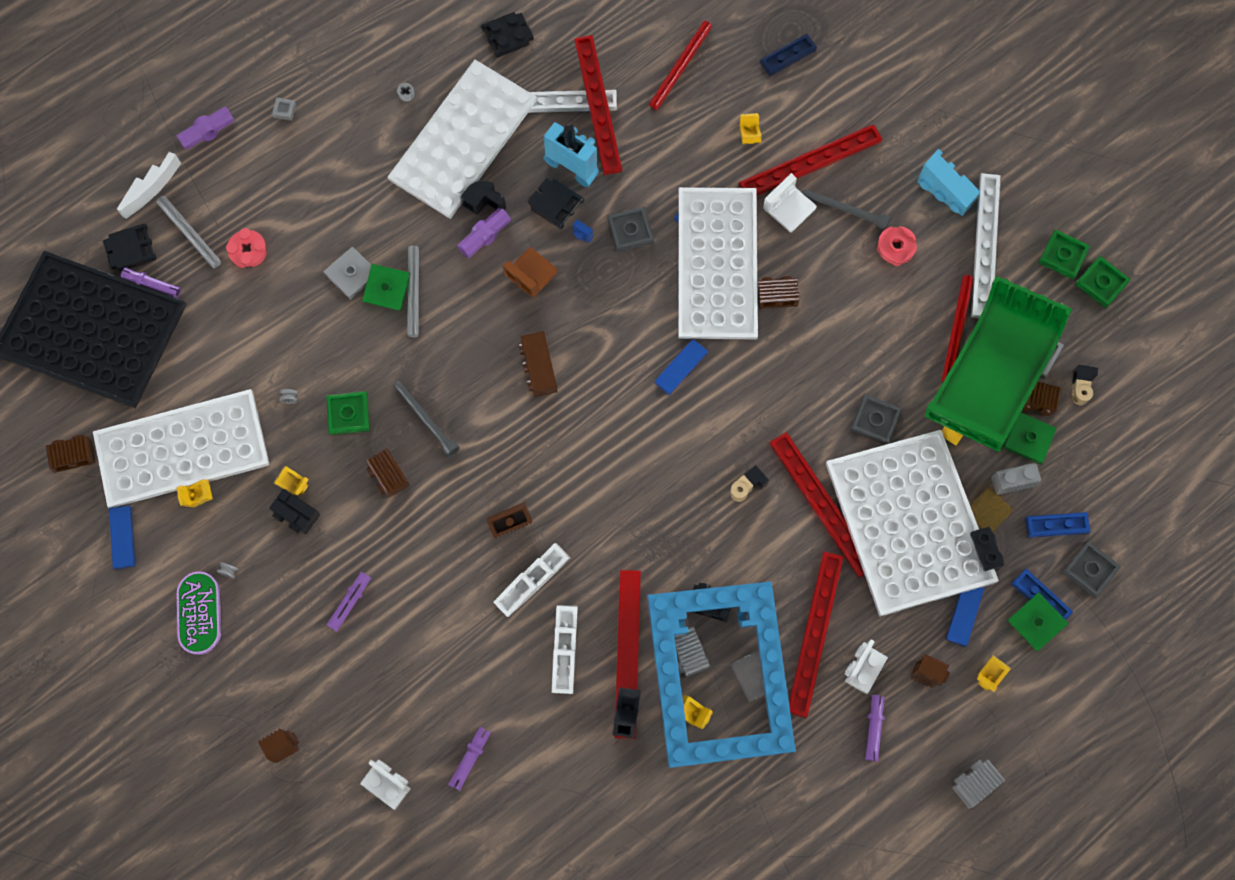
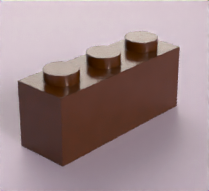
[518,331,557,397]

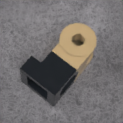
[1071,365,1098,405]
[730,465,769,502]

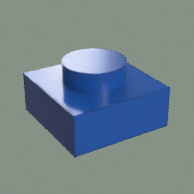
[573,219,593,243]

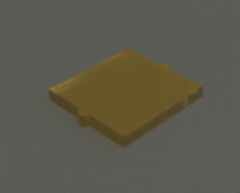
[970,487,1013,532]

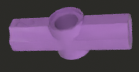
[176,107,235,150]
[457,208,511,258]

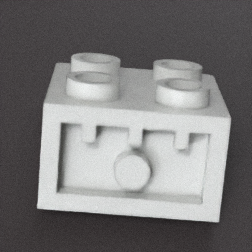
[763,174,817,232]
[844,639,888,695]
[360,759,411,810]

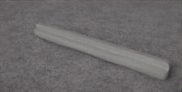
[157,196,221,268]
[407,246,419,338]

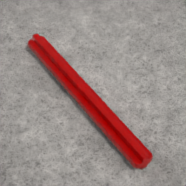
[649,20,712,110]
[941,275,974,382]

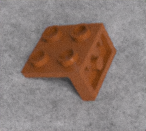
[503,247,558,298]

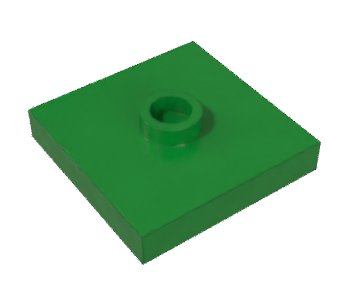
[1038,229,1090,280]
[1075,256,1131,309]
[362,264,411,311]
[326,391,370,436]
[1003,413,1057,465]
[1007,592,1069,652]

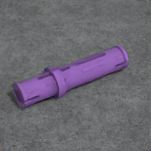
[121,267,181,298]
[326,572,372,632]
[865,695,885,762]
[448,726,491,791]

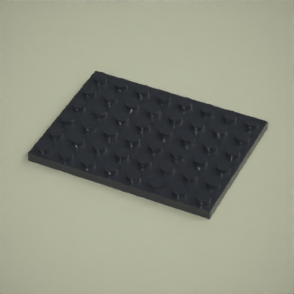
[0,250,187,409]

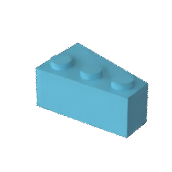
[917,149,980,216]

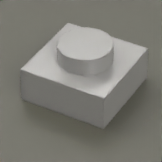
[272,98,296,121]

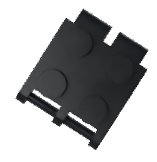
[481,12,534,58]
[528,178,585,229]
[103,224,157,271]

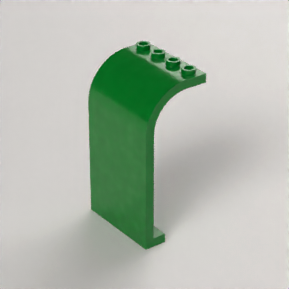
[925,276,1072,452]

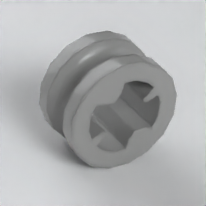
[397,83,415,102]
[279,389,298,404]
[217,562,238,579]

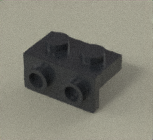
[970,526,1004,571]

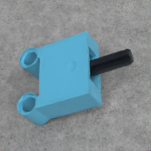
[543,122,600,187]

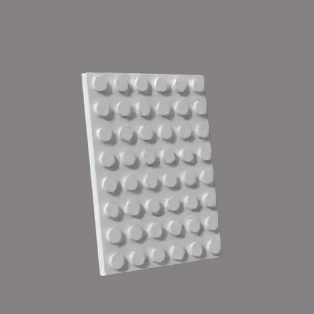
[826,430,999,617]

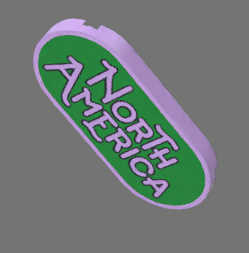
[177,572,221,655]

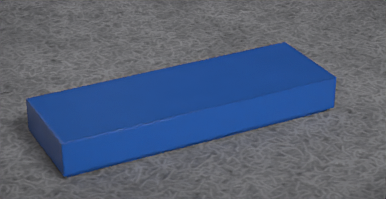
[654,339,708,396]
[109,506,136,570]
[1025,512,1091,538]
[1011,569,1073,620]
[945,587,984,647]

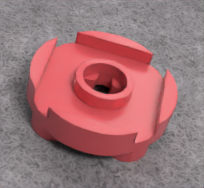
[877,226,917,266]
[226,228,267,268]

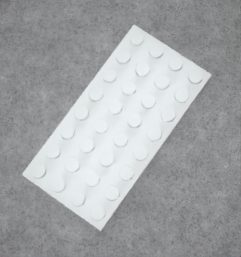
[387,60,537,219]
[678,187,758,339]
[93,389,270,508]

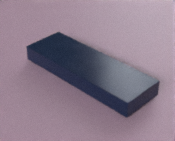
[760,34,817,76]

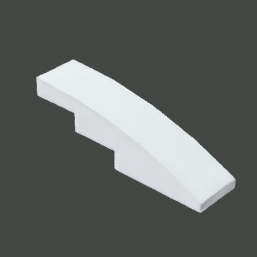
[117,152,181,219]
[494,543,570,617]
[552,605,578,694]

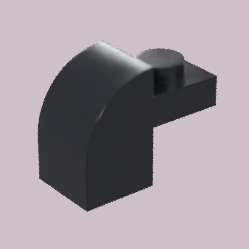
[460,181,506,215]
[613,687,641,738]

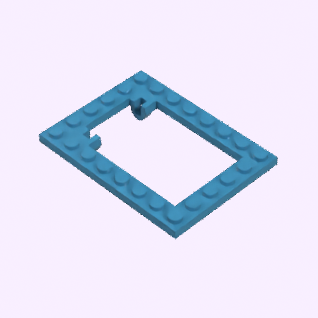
[647,581,796,768]

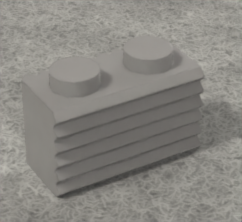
[991,463,1041,496]
[674,627,710,677]
[952,759,1005,808]

